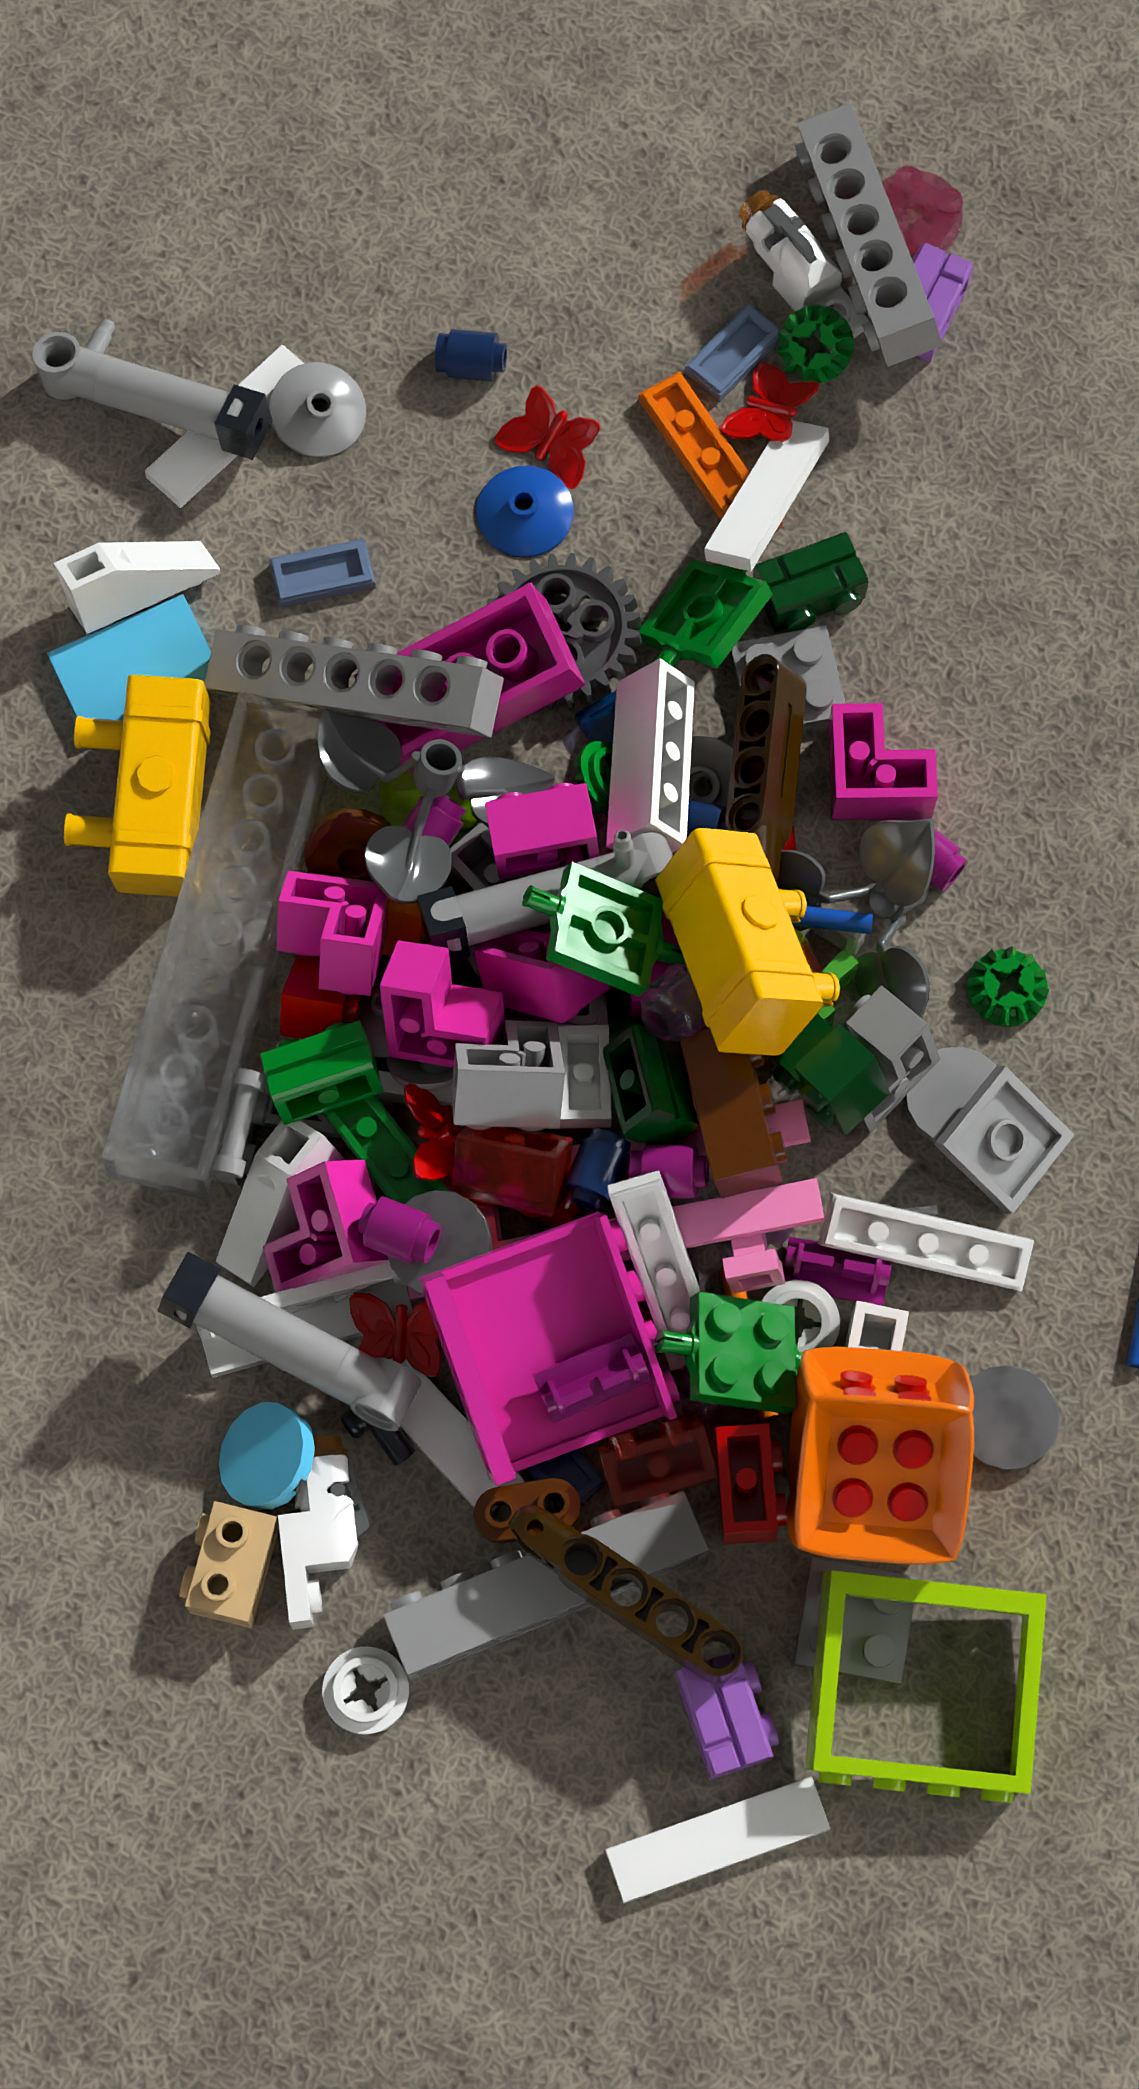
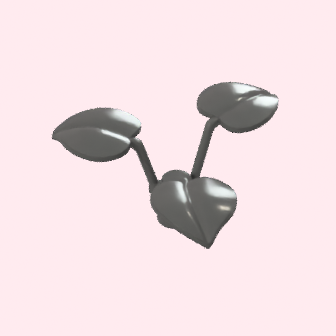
[317,709,555,904]
[776,819,935,1019]

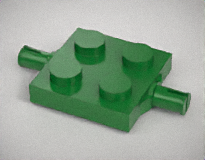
[638,559,773,669]
[522,862,687,997]
[654,1291,802,1414]

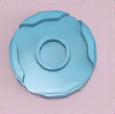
[219,1402,315,1510]

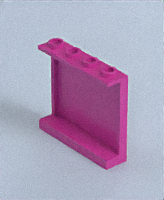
[418,1212,680,1486]

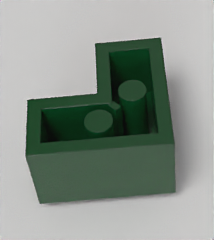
[769,1013,890,1136]

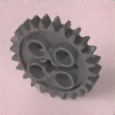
[487,553,642,710]

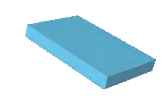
[47,594,211,720]

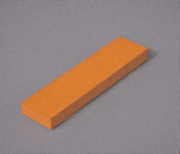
[638,371,783,530]

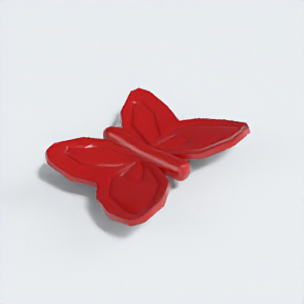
[720,362,820,442]
[494,385,600,489]
[404,1083,468,1188]
[349,1292,441,1377]

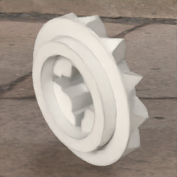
[762,1280,840,1352]
[322,1646,409,1735]

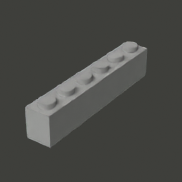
[383,1489,709,1681]

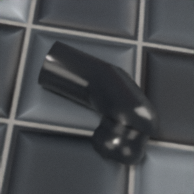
[341,1410,416,1465]

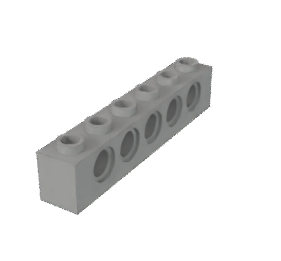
[794,102,943,367]
[204,624,504,738]

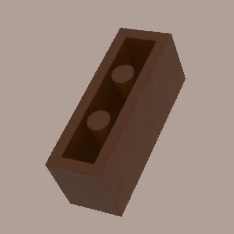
[679,1028,789,1198]

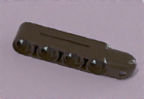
[725,654,807,883]
[508,1505,743,1683]

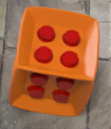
[786,1347,974,1565]

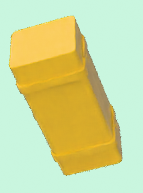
[64,675,211,898]
[655,828,840,1056]

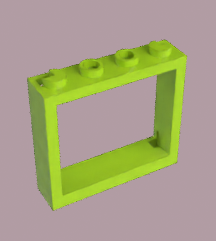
[805,1570,1047,1803]

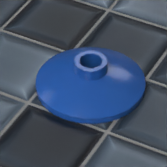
[476,466,574,557]

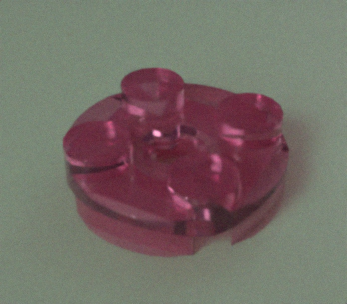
[882,166,963,258]

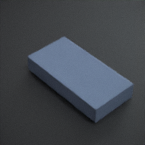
[684,303,781,402]
[269,539,376,608]

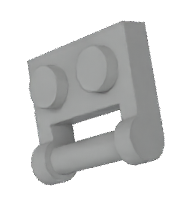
[212,1068,270,1186]

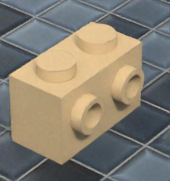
[180,1501,279,1629]

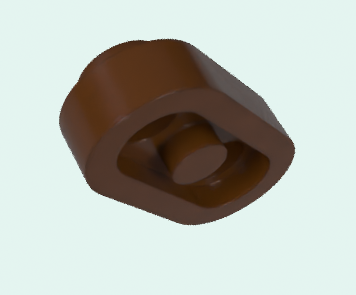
[474,1478,581,1544]

